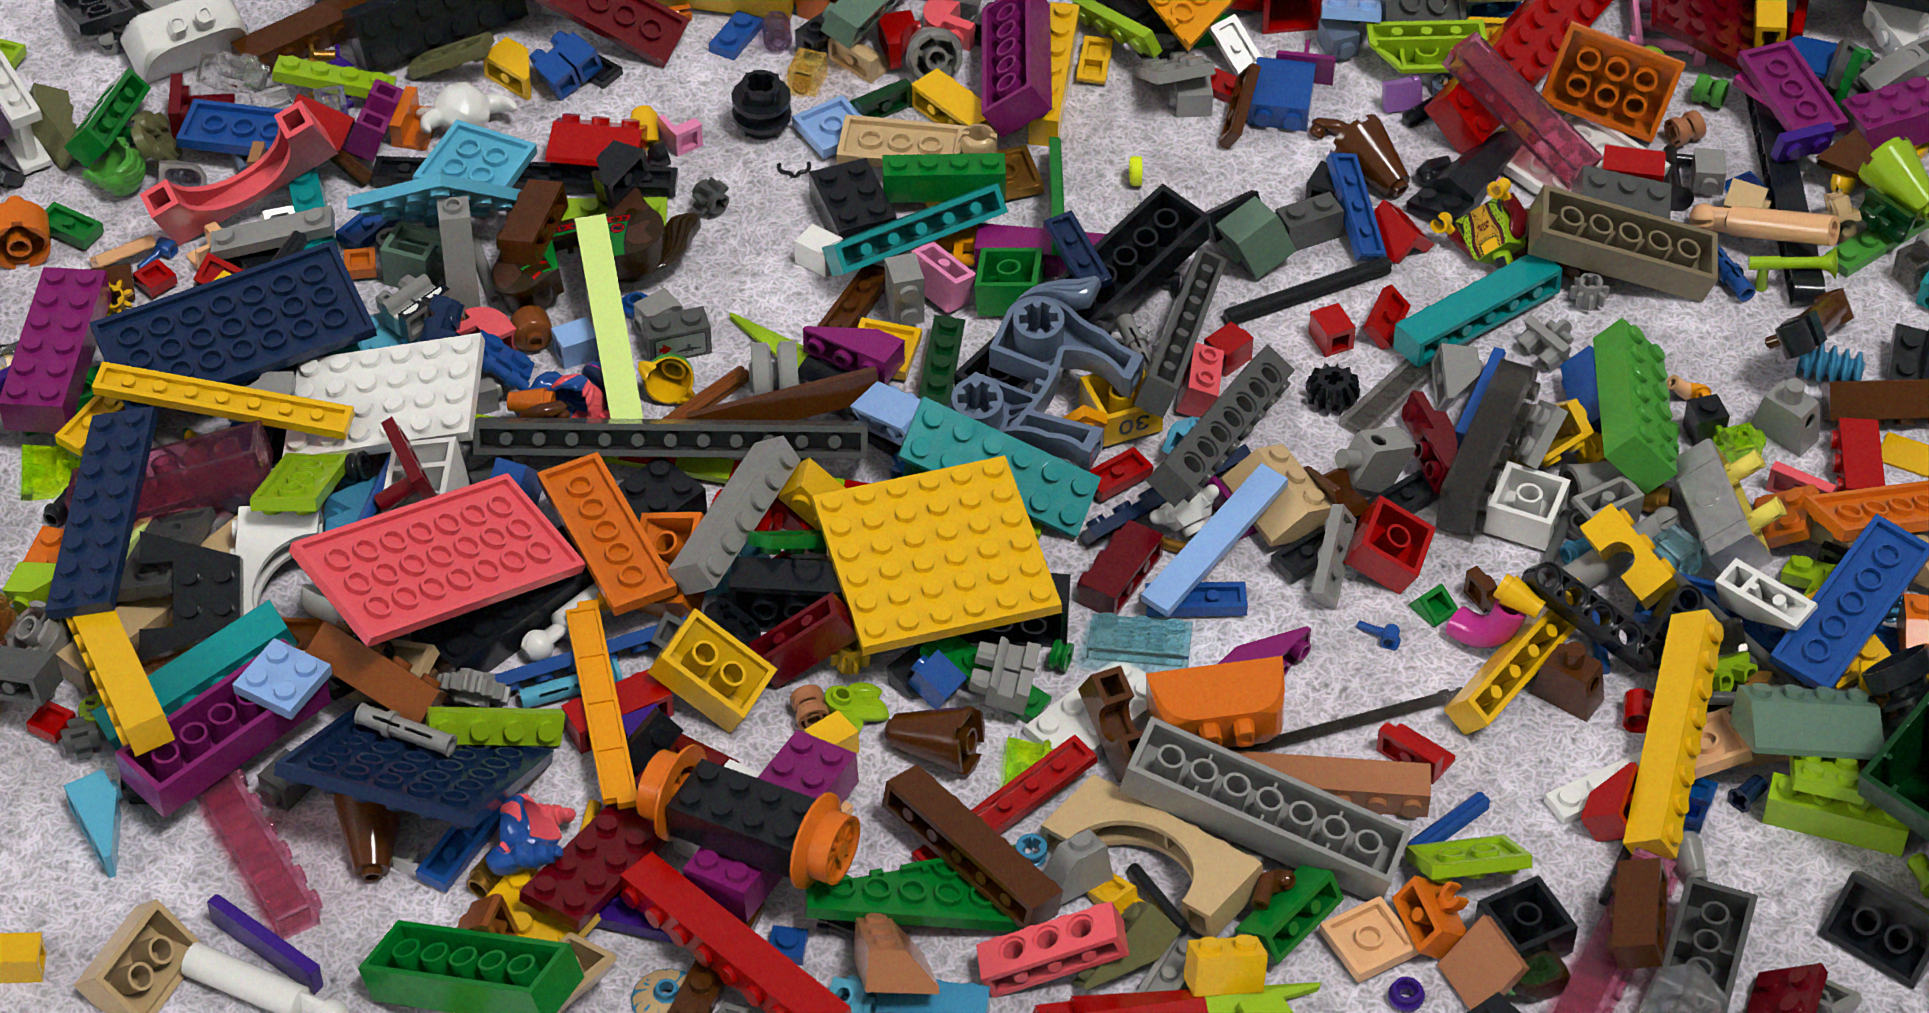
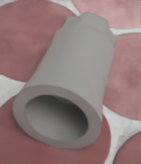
[1559,460,1624,509]

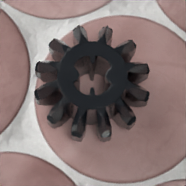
[1306,363,1360,416]

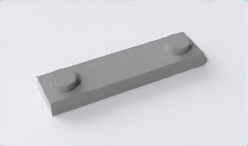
[210,205,335,260]

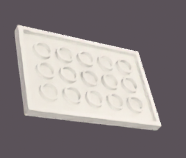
[282,333,485,457]

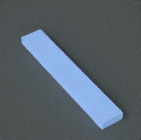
[1141,463,1288,617]

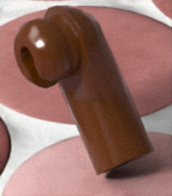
[1309,117,1349,139]
[519,400,570,418]
[1251,869,1296,910]

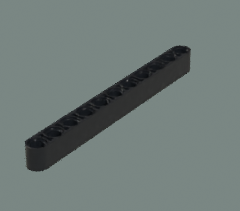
[1745,93,1826,306]

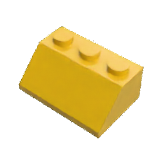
[647,608,777,733]

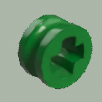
[1048,639,1074,672]

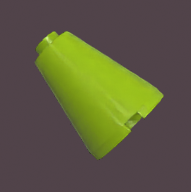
[1858,136,1929,221]

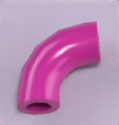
[1446,599,1527,648]

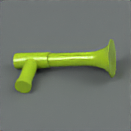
[1748,246,1838,292]

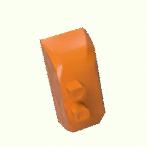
[1146,656,1285,748]

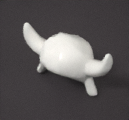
[416,81,518,134]

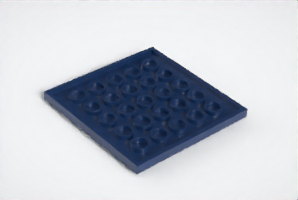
[274,701,554,829]

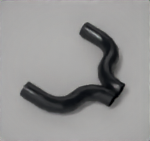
[777,161,811,177]

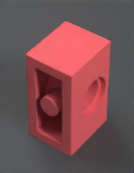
[1176,342,1224,418]

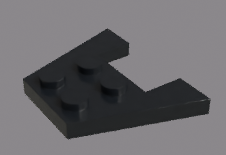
[139,531,244,665]

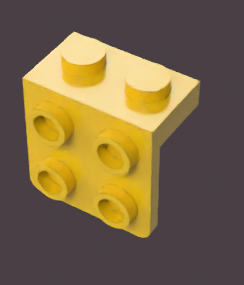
[1514,398,1594,469]

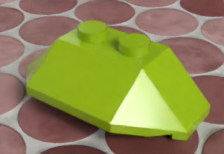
[1366,19,1487,74]

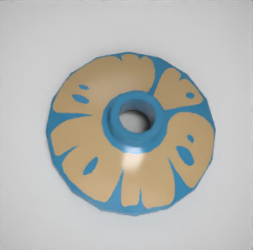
[631,968,688,1013]

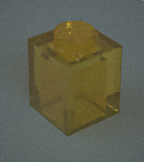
[787,47,828,97]

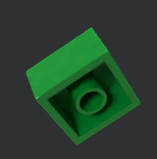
[974,248,1046,317]

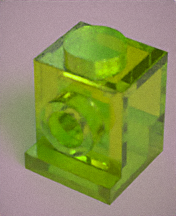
[1713,422,1766,462]

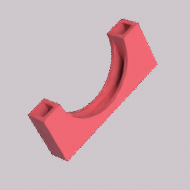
[139,100,338,246]

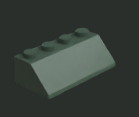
[1729,682,1884,760]

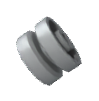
[749,341,799,396]

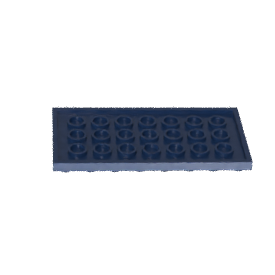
[89,240,377,412]

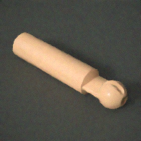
[1689,203,1840,246]

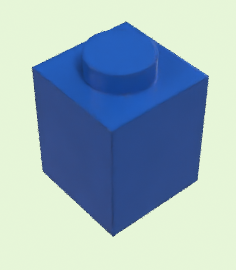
[907,650,968,709]

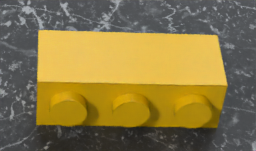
[912,68,998,134]

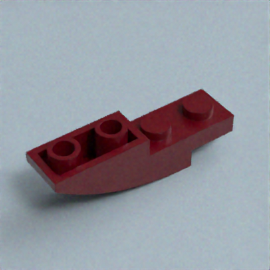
[1401,391,1458,494]

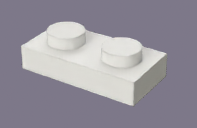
[1209,14,1261,76]

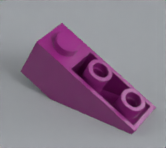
[803,326,905,384]
[1218,626,1311,677]

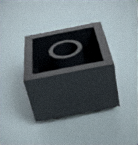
[1474,875,1578,959]

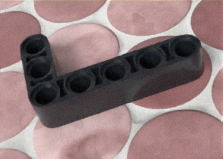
[1521,561,1704,673]

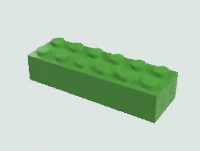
[1593,317,1678,494]

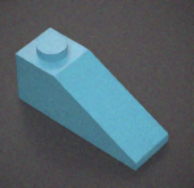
[63,769,123,879]

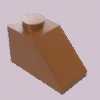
[457,893,519,936]

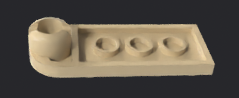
[836,114,997,168]

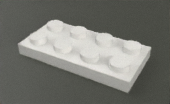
[1024,654,1147,755]

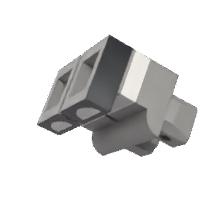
[375,274,452,343]

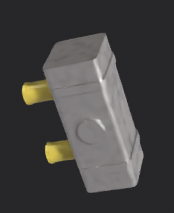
[1673,438,1787,573]

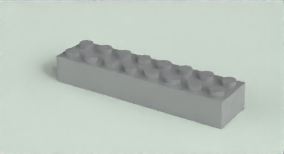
[1119,716,1412,901]

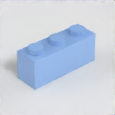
[850,381,920,446]

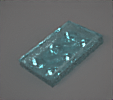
[1086,612,1193,668]

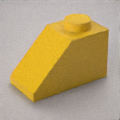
[483,37,532,101]

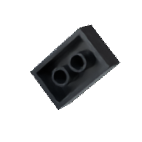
[809,158,897,239]

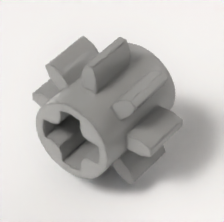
[1569,273,1610,311]

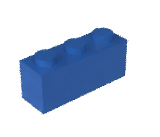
[1560,345,1602,434]

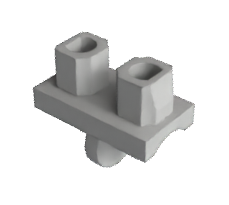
[1517,315,1574,372]

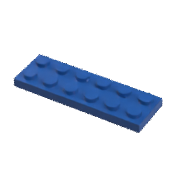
[1768,514,1929,689]

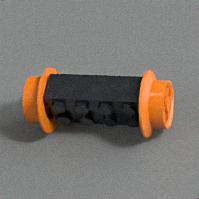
[636,744,860,890]

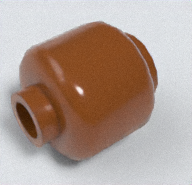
[510,305,552,352]

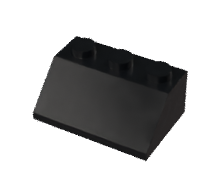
[1818,871,1929,989]

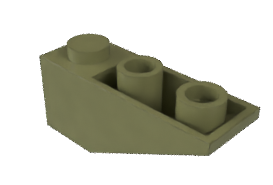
[29,83,76,171]
[1071,901,1181,990]

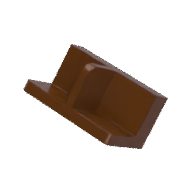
[1304,466,1369,517]

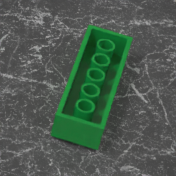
[358,920,585,1013]

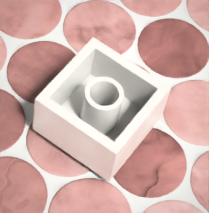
[1484,461,1571,551]

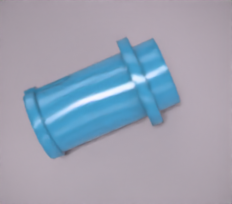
[1559,537,1593,564]

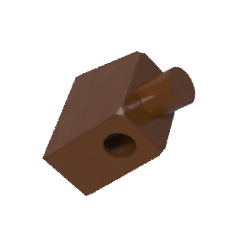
[1530,641,1604,722]

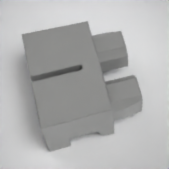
[968,636,1041,715]

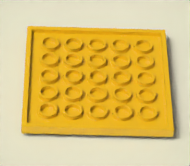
[812,455,1062,656]

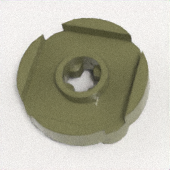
[130,110,182,169]

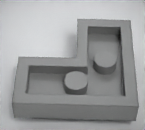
[1518,399,1568,470]

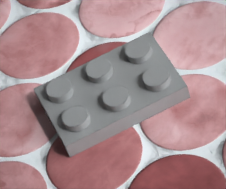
[1133,51,1216,85]

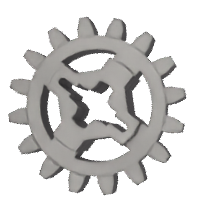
[437,668,511,708]

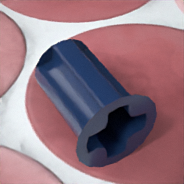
[1727,774,1768,813]

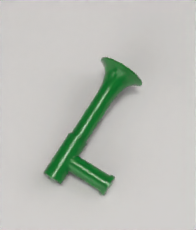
[1833,46,1873,110]

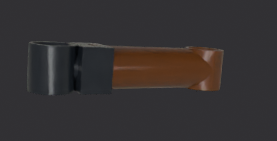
[1765,288,1854,360]

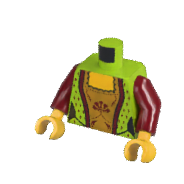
[1430,178,1528,269]

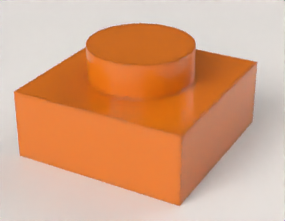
[344,247,377,279]

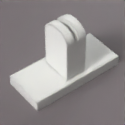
[392,851,420,875]

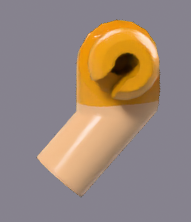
[1667,375,1711,401]

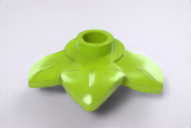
[824,682,889,734]

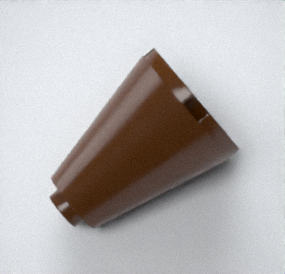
[1330,114,1410,197]
[885,706,985,775]
[333,793,402,882]

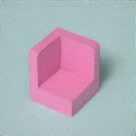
[657,114,703,157]

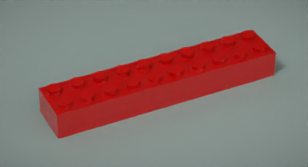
[1424,0,1613,154]

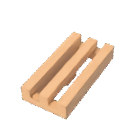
[89,234,156,268]

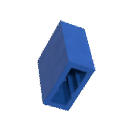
[1248,57,1316,132]

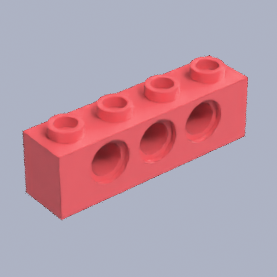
[976,901,1130,998]

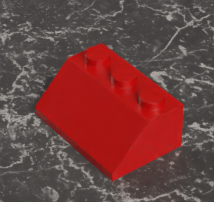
[545,113,648,166]

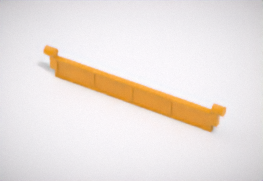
[565,591,637,810]

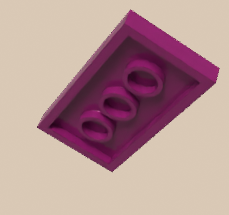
[1736,40,1849,133]

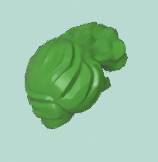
[82,137,146,197]

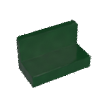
[849,78,912,118]

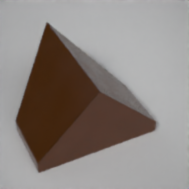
[1815,129,1874,181]

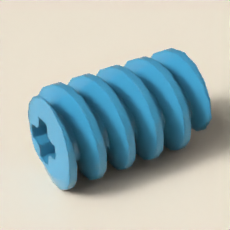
[1795,343,1866,383]

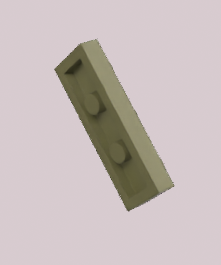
[407,31,495,80]

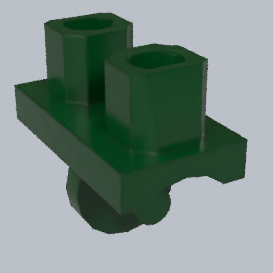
[1858,188,1917,244]

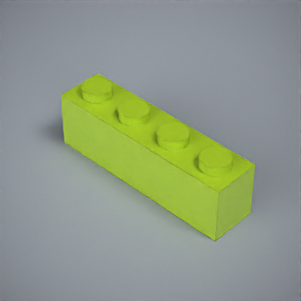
[1762,772,1910,857]

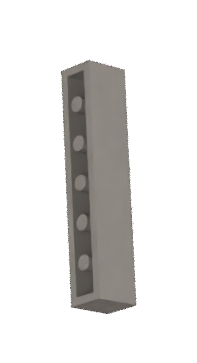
[667,435,801,595]

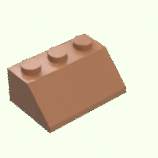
[853,913,940,994]

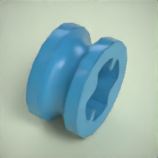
[1016,833,1047,867]

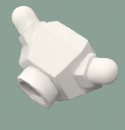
[1150,484,1219,538]

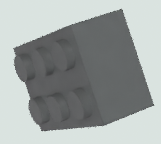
[1571,165,1672,219]

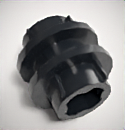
[731,70,792,140]

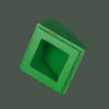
[1408,583,1459,627]

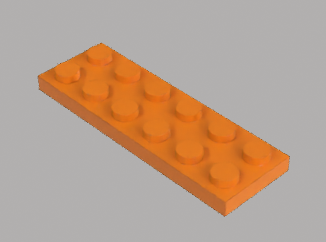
[537,452,677,616]
[1801,480,1929,543]

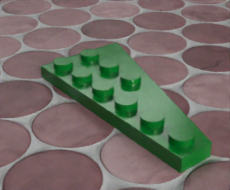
[805,844,1021,932]

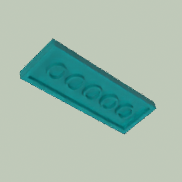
[896,396,1101,538]

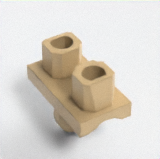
[1819,191,1862,243]

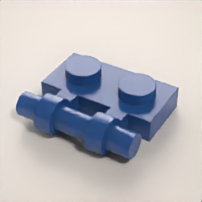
[479,329,535,391]

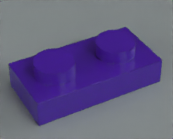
[1770,121,1836,163]

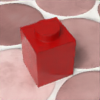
[1308,303,1356,358]
[1204,321,1254,377]

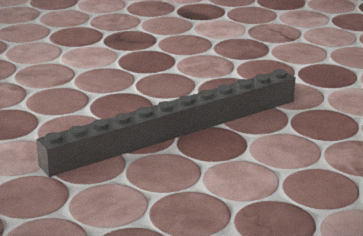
[473,417,868,459]

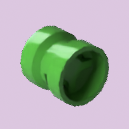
[1691,73,1730,109]

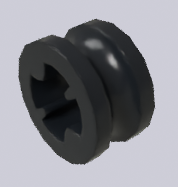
[345,450,373,482]

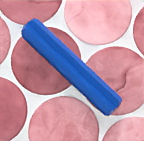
[1407,791,1490,846]

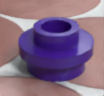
[1388,976,1425,1012]

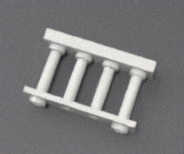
[0,49,52,175]

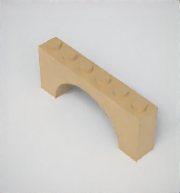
[1041,774,1263,937]

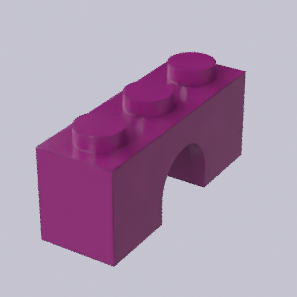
[345,79,404,162]

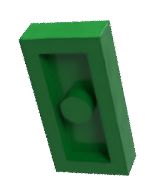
[45,202,104,250]

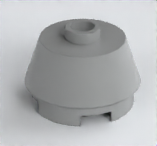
[906,27,963,79]
[2,600,72,660]

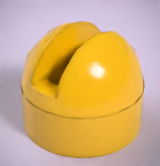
[1830,172,1857,195]

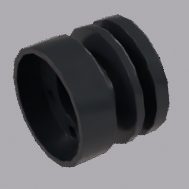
[1861,643,1929,729]

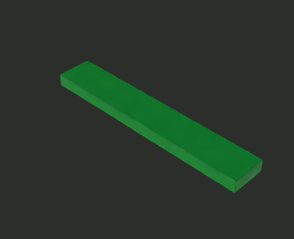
[1048,137,1065,255]

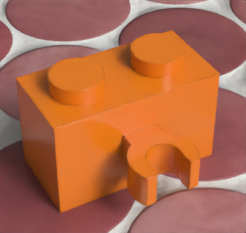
[1392,876,1469,960]

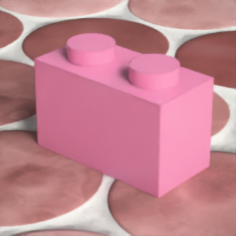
[911,241,976,313]

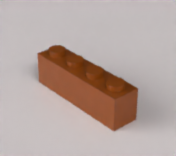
[305,619,448,724]

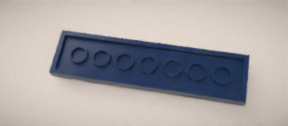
[45,406,159,620]

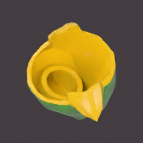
[638,352,695,405]

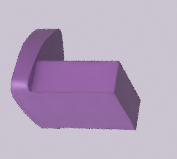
[1382,75,1423,113]

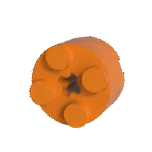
[0,196,51,270]

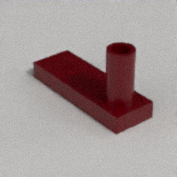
[374,416,437,512]

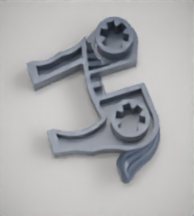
[947,276,1144,471]

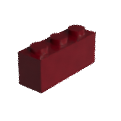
[1077,519,1164,620]
[749,592,857,688]

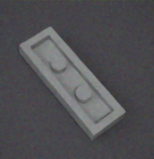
[1311,504,1357,608]

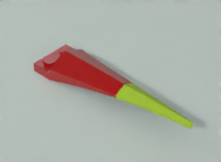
[1033,982,1321,1013]

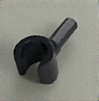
[1162,271,1180,301]

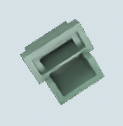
[1216,196,1297,280]
[379,221,445,288]

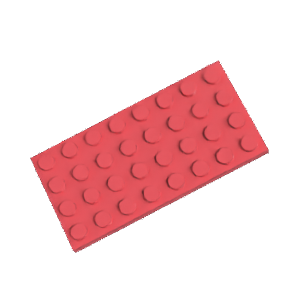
[288,473,586,647]

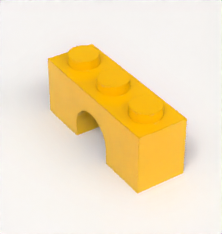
[1579,503,1678,611]

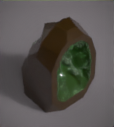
[1512,950,1571,999]

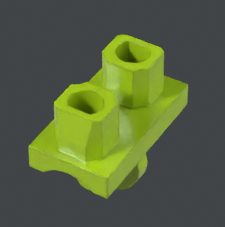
[1712,651,1758,692]

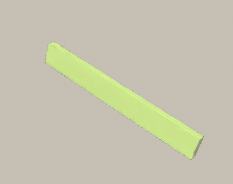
[575,214,644,419]

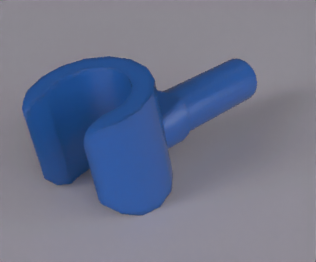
[137,237,179,269]
[1357,620,1401,651]

